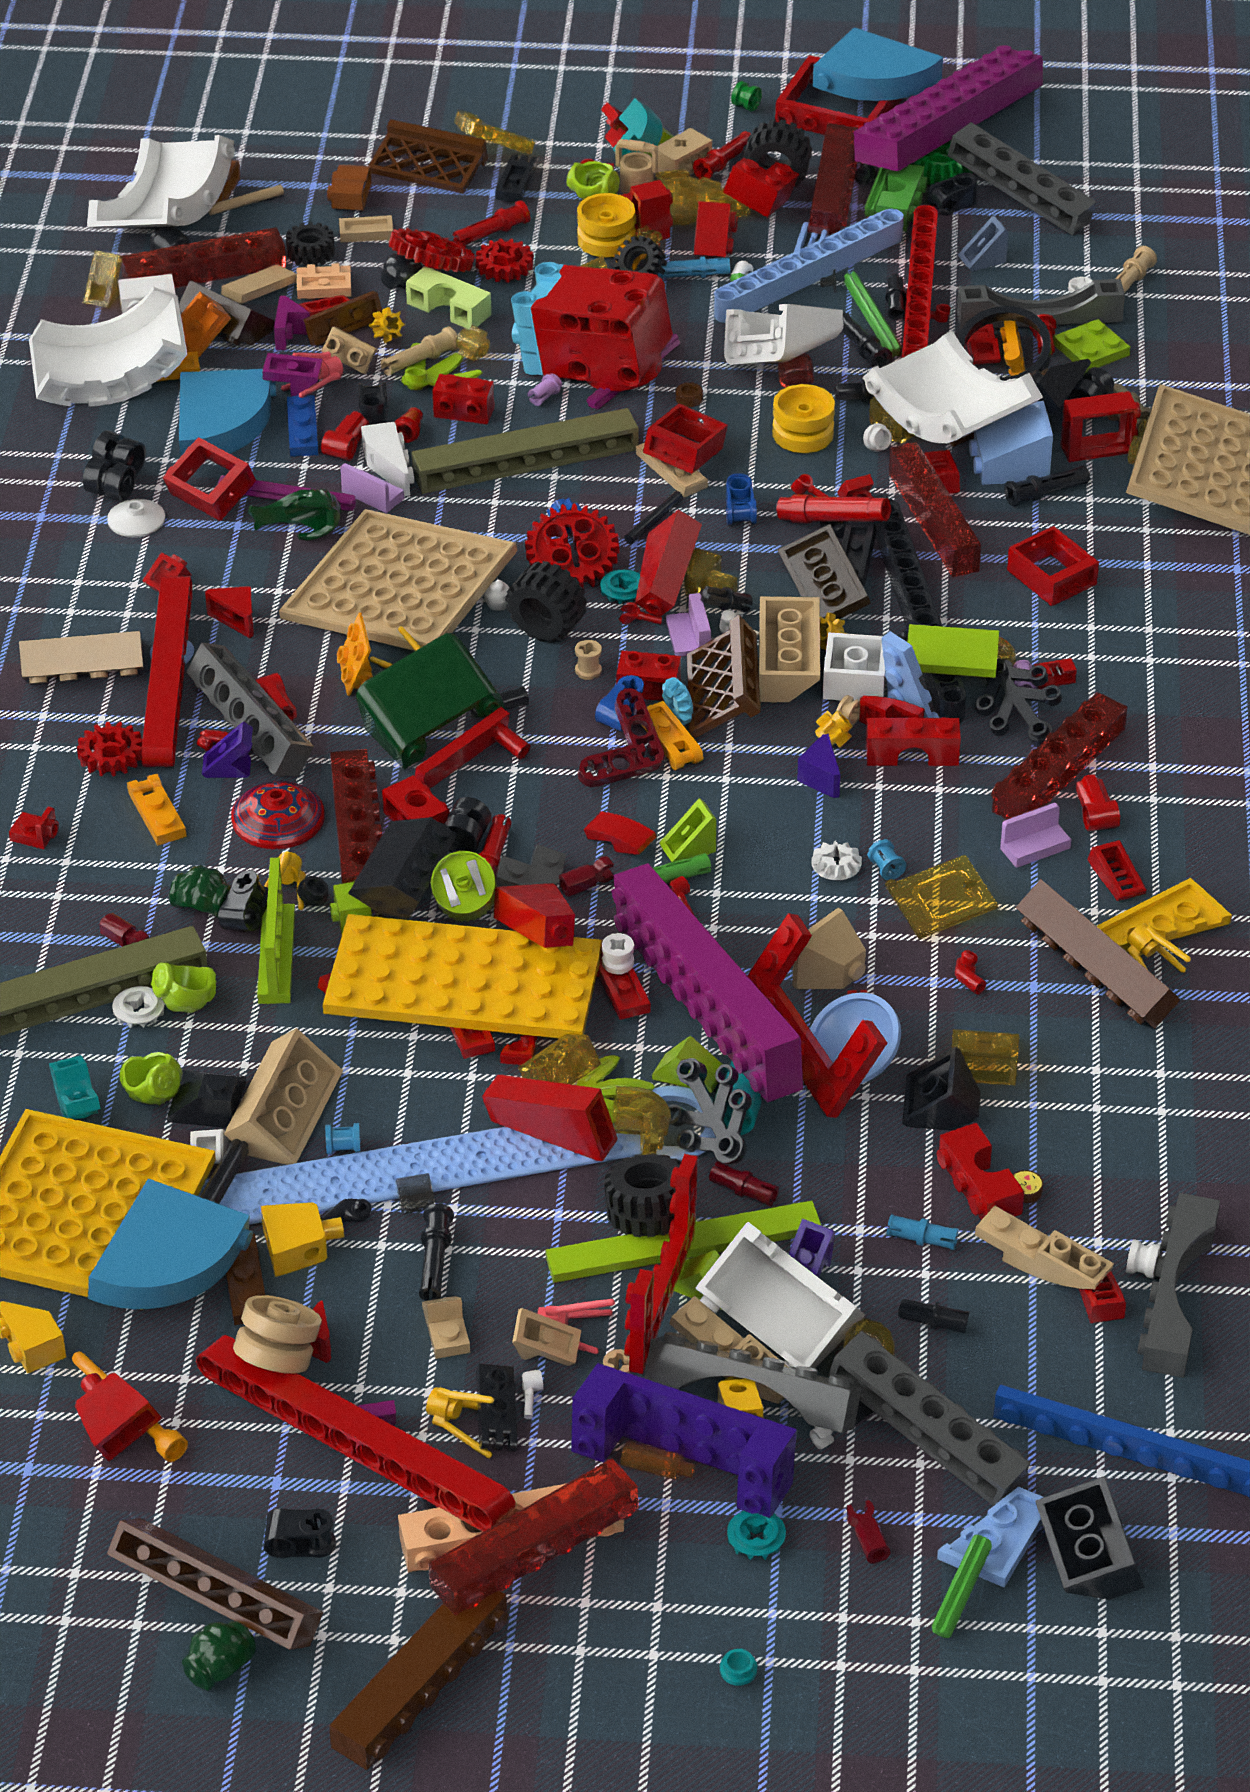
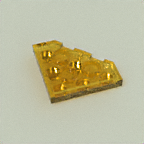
[655,169,751,225]

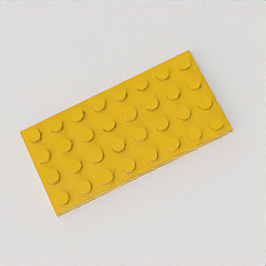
[323,914,602,1041]

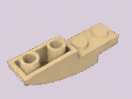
[975,1206,1114,1289]
[669,1296,789,1404]

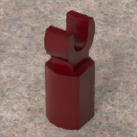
[559,856,614,897]
[99,913,149,946]
[846,1500,891,1564]

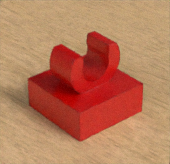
[837,474,874,497]

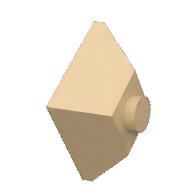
[792,908,866,989]

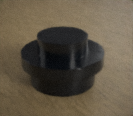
[297,876,328,906]

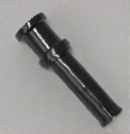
[842,311,892,368]
[1004,466,1090,506]
[419,1203,454,1301]

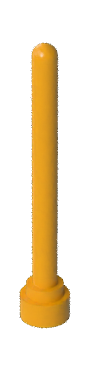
[72,1351,188,1462]

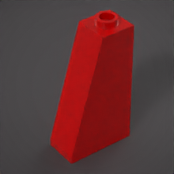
[635,509,702,617]
[493,883,575,948]
[482,1074,618,1161]

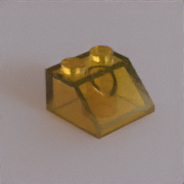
[951,1029,1019,1086]

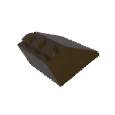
[179,280,275,346]

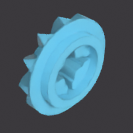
[662,677,693,725]

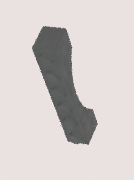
[957,279,1125,329]
[1137,1193,1220,1378]
[644,1332,862,1433]

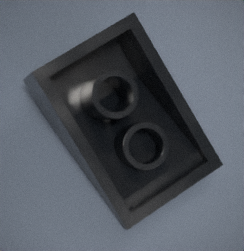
[1030,359,1091,414]

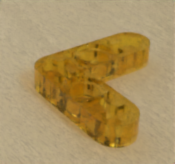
[454,110,536,154]

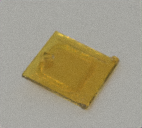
[885,855,998,939]

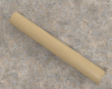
[209,184,284,215]

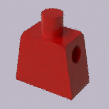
[75,1373,162,1462]

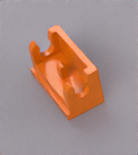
[181,292,231,358]

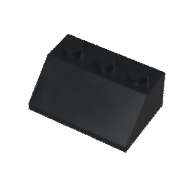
[1035,1476,1145,1600]

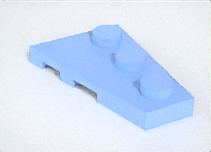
[881,631,939,718]
[937,1487,1044,1588]

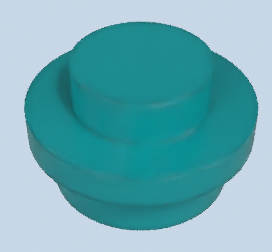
[720,1648,758,1686]

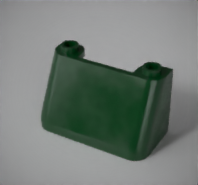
[356,633,504,770]

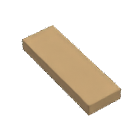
[221,264,296,304]
[636,443,708,498]

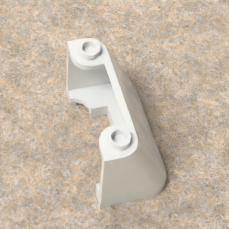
[724,304,844,365]
[696,1222,865,1370]

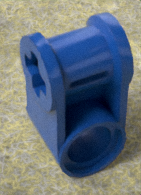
[726,473,757,525]
[595,675,645,732]

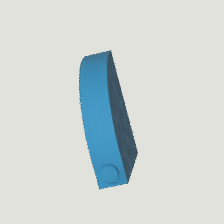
[813,27,943,101]
[179,369,276,460]
[88,1178,253,1309]

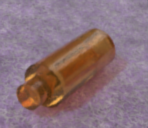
[621,1440,695,1480]

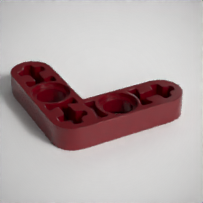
[577,688,664,787]

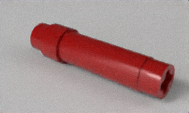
[777,494,891,523]

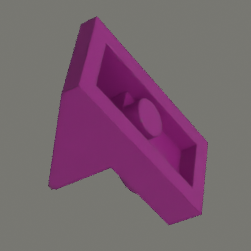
[274,296,310,350]
[262,353,323,396]

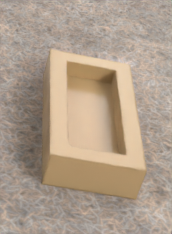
[339,215,393,243]

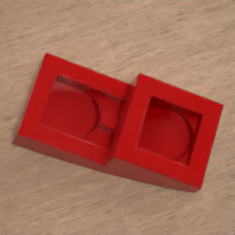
[967,324,1001,364]
[859,696,925,725]
[584,811,657,855]

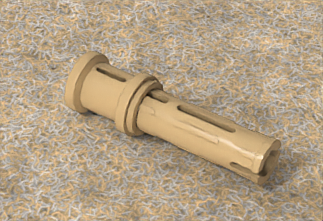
[1115,246,1157,293]
[381,326,459,376]

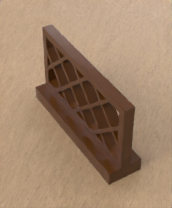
[368,119,488,194]
[687,615,761,739]

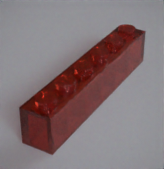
[808,123,858,235]
[889,442,981,577]
[428,1458,638,1615]

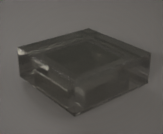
[395,1173,436,1214]

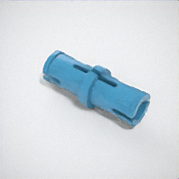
[886,1214,959,1250]

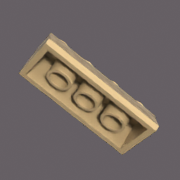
[759,596,820,703]
[19,631,144,684]
[224,1028,343,1165]

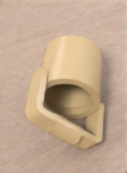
[615,139,658,194]

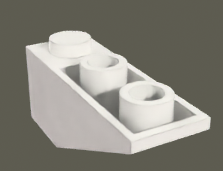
[361,422,414,496]

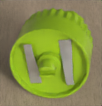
[431,851,497,922]

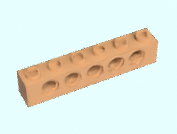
[398,1475,624,1572]

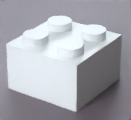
[823,632,886,701]

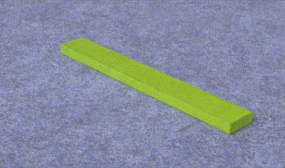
[545,1200,821,1283]

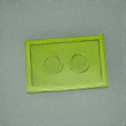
[907,624,999,678]

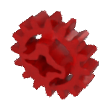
[475,238,534,282]
[77,722,142,777]

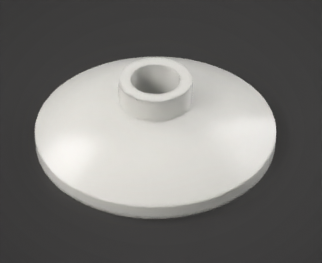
[107,499,165,537]

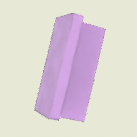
[340,463,404,513]
[666,593,711,657]
[1000,803,1071,868]

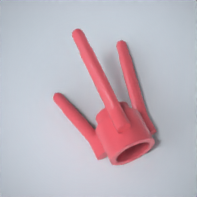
[281,351,343,398]
[537,1299,615,1354]

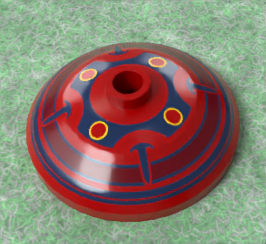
[231,781,325,849]

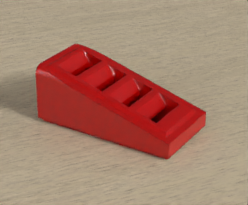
[922,450,960,495]
[1087,840,1147,901]
[1078,1271,1126,1323]

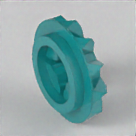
[600,569,640,605]
[727,1511,786,1560]

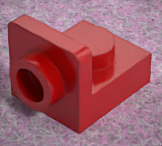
[142,552,192,593]
[9,806,59,849]

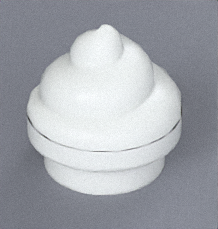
[863,423,892,452]
[484,580,510,611]

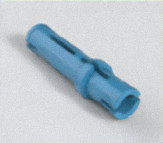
[658,256,730,278]

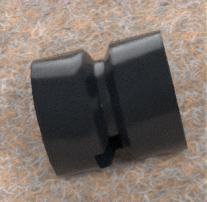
[1066,367,1115,400]
[92,430,146,475]
[83,456,136,501]
[444,797,491,853]

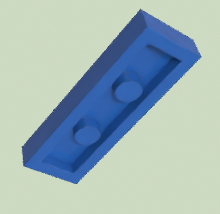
[287,395,318,457]

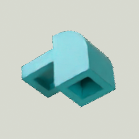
[613,98,663,157]
[49,1055,101,1119]

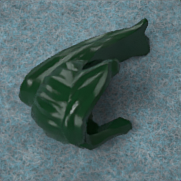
[248,488,341,541]

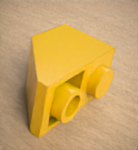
[0,1301,67,1374]

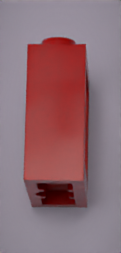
[1060,391,1141,462]
[643,403,728,474]
[162,437,256,521]
[1007,526,1099,606]

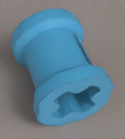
[867,839,907,881]
[325,1123,361,1155]

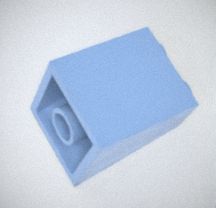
[969,401,1053,485]

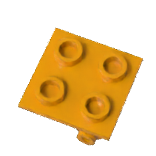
[337,612,373,696]

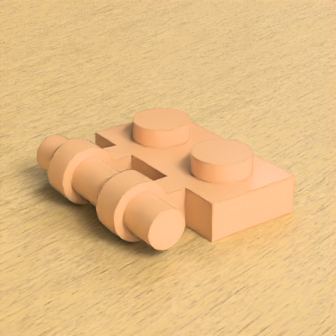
[297,263,352,300]

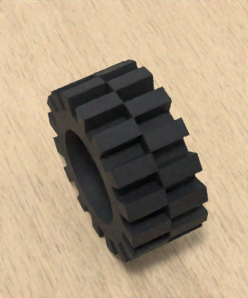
[286,222,335,267]
[614,236,667,276]

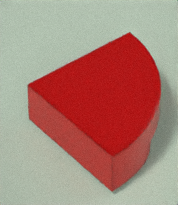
[500,1035,537,1066]

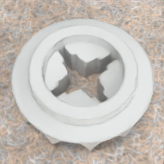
[811,840,862,880]
[112,986,165,1028]

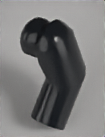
[854,162,876,185]
[321,1199,372,1222]

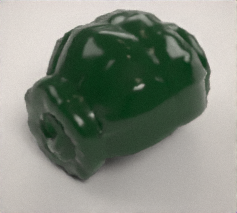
[169,865,231,918]
[182,1621,256,1691]

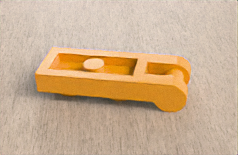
[1000,320,1026,376]
[642,701,704,771]
[127,773,187,846]

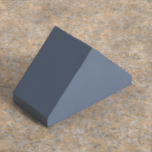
[958,215,1009,271]

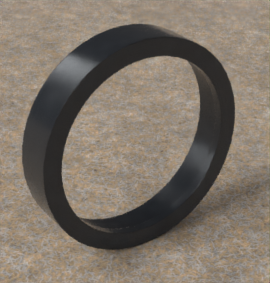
[958,306,1052,381]

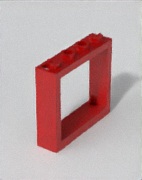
[775,55,903,142]

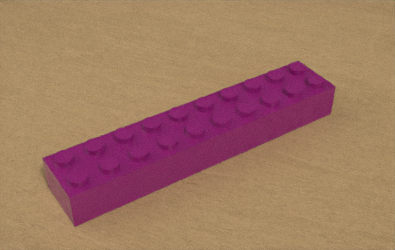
[854,45,1043,171]
[612,863,803,1103]

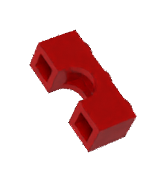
[866,717,961,766]
[936,1123,1024,1220]

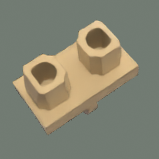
[321,327,377,374]

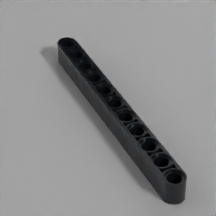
[874,498,966,723]

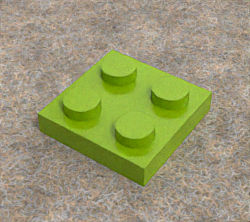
[1053,319,1130,372]

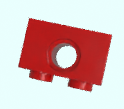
[382,775,450,824]

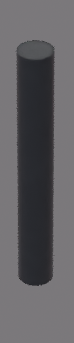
[624,491,683,545]

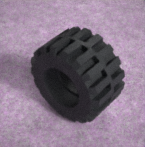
[743,119,812,188]
[505,561,587,643]
[604,1153,681,1237]

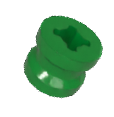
[731,81,762,112]

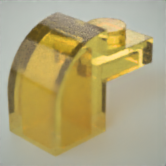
[684,547,737,598]
[613,1086,671,1155]

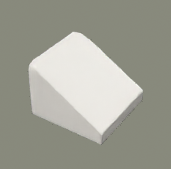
[190,1129,229,1164]

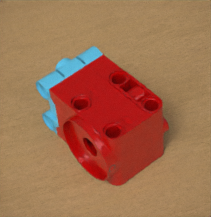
[511,262,673,391]

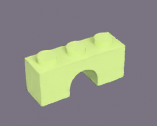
[406,266,492,331]

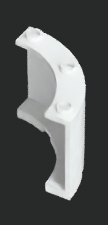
[87,135,235,229]
[29,286,187,407]
[862,331,1043,443]

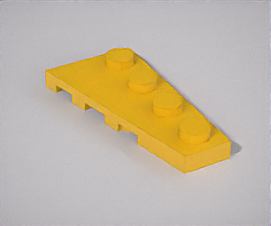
[1097,878,1232,952]

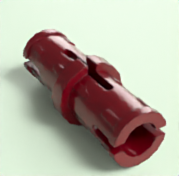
[709,1161,779,1207]

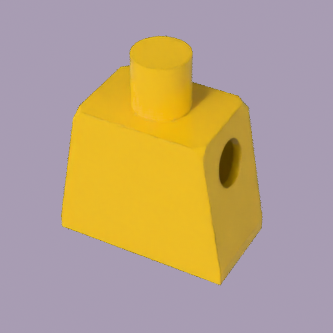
[261,1202,344,1277]

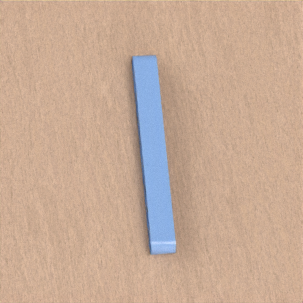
[714,209,904,323]

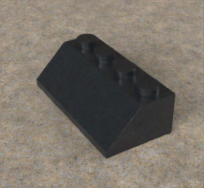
[348,817,458,920]

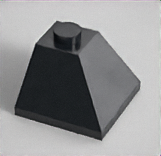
[902,1047,981,1131]
[167,1070,246,1128]

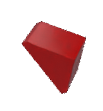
[205,586,254,639]

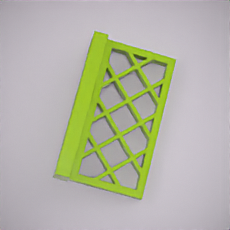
[257,858,295,1004]

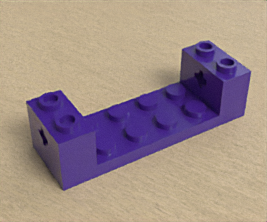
[571,1363,797,1518]

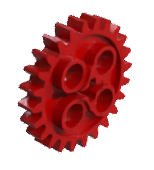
[388,228,475,273]
[525,503,620,589]

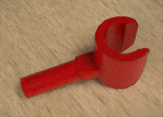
[930,304,951,322]
[791,474,829,497]
[619,602,662,625]
[670,876,694,915]

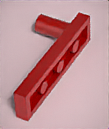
[415,707,531,789]

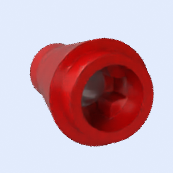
[395,407,423,443]

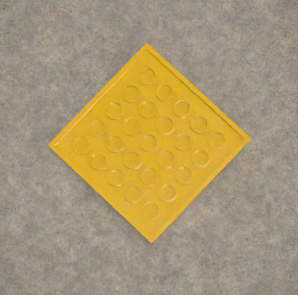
[0,1109,216,1310]

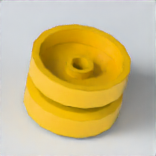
[577,193,635,258]
[772,384,835,453]

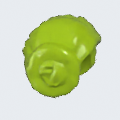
[567,161,620,200]
[151,962,217,1013]
[119,1052,183,1106]

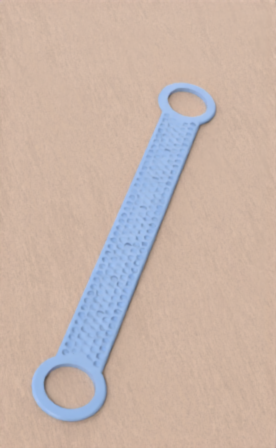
[198,1086,716,1225]

